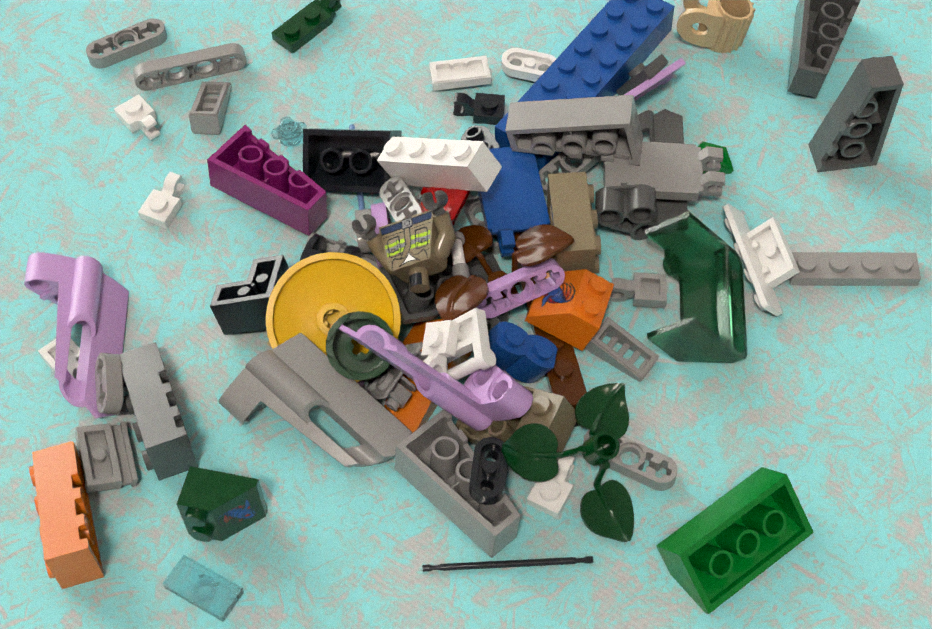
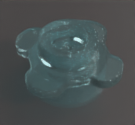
[271,116,307,147]

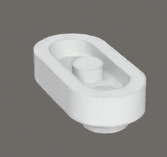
[502,48,556,82]

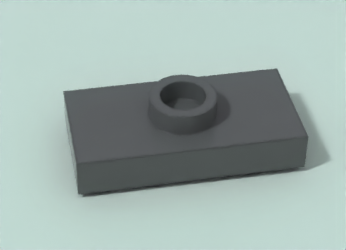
[616,54,668,95]

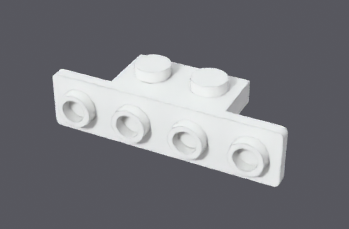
[723,203,800,316]

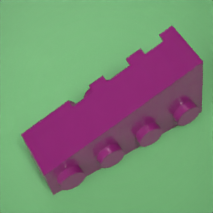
[207,125,327,236]

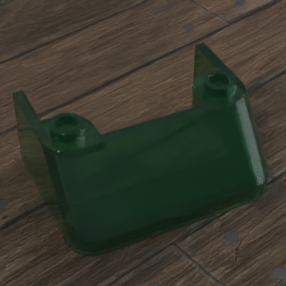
[646,211,748,364]

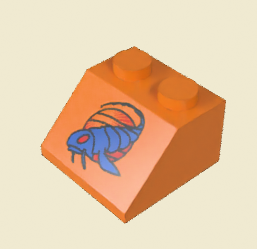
[524,269,614,351]

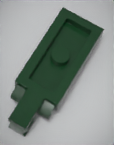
[271,0,342,53]

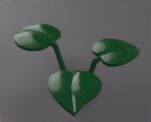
[502,383,634,542]

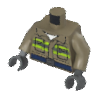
[352,190,456,293]

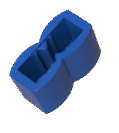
[488,322,557,383]

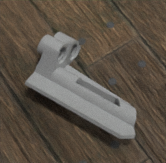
[218,333,412,468]

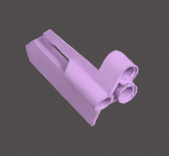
[24,252,129,419]
[339,325,533,431]

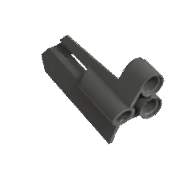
[595,109,688,240]

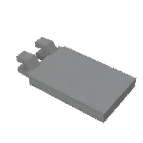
[603,141,725,201]

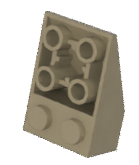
[455,385,577,461]

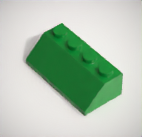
[656,467,814,614]

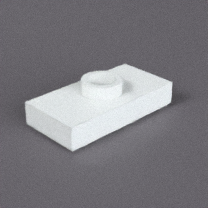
[429,56,491,91]

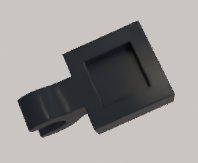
[453,93,505,125]

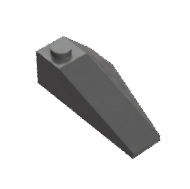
[380,254,502,324]

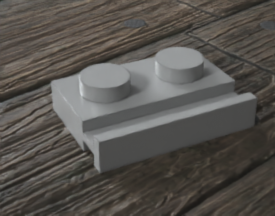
[75,421,138,493]

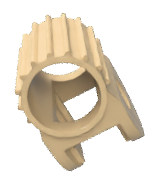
[677,0,756,53]

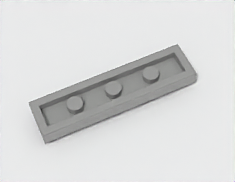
[789,252,921,286]

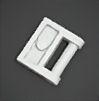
[446,308,496,380]

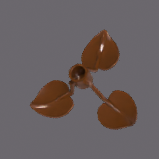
[435,224,575,321]

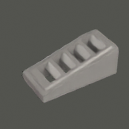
[189,82,231,135]
[585,317,660,382]

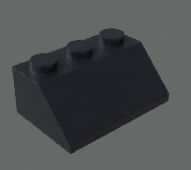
[303,128,402,193]

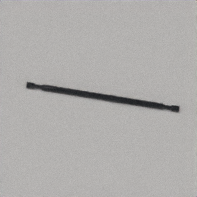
[422,556,593,572]

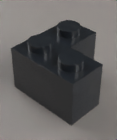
[210,255,289,335]

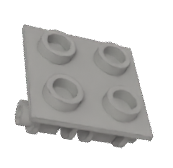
[365,342,426,411]

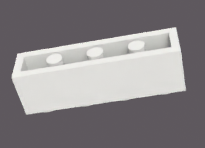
[377,137,502,192]

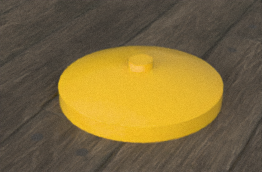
[266,252,401,382]

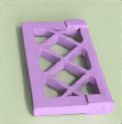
[624,58,686,101]

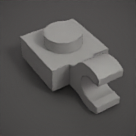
[610,272,667,308]

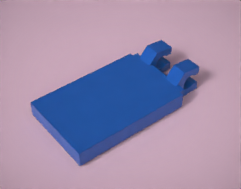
[478,147,550,257]

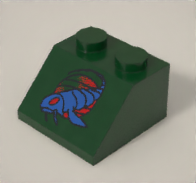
[176,466,268,542]

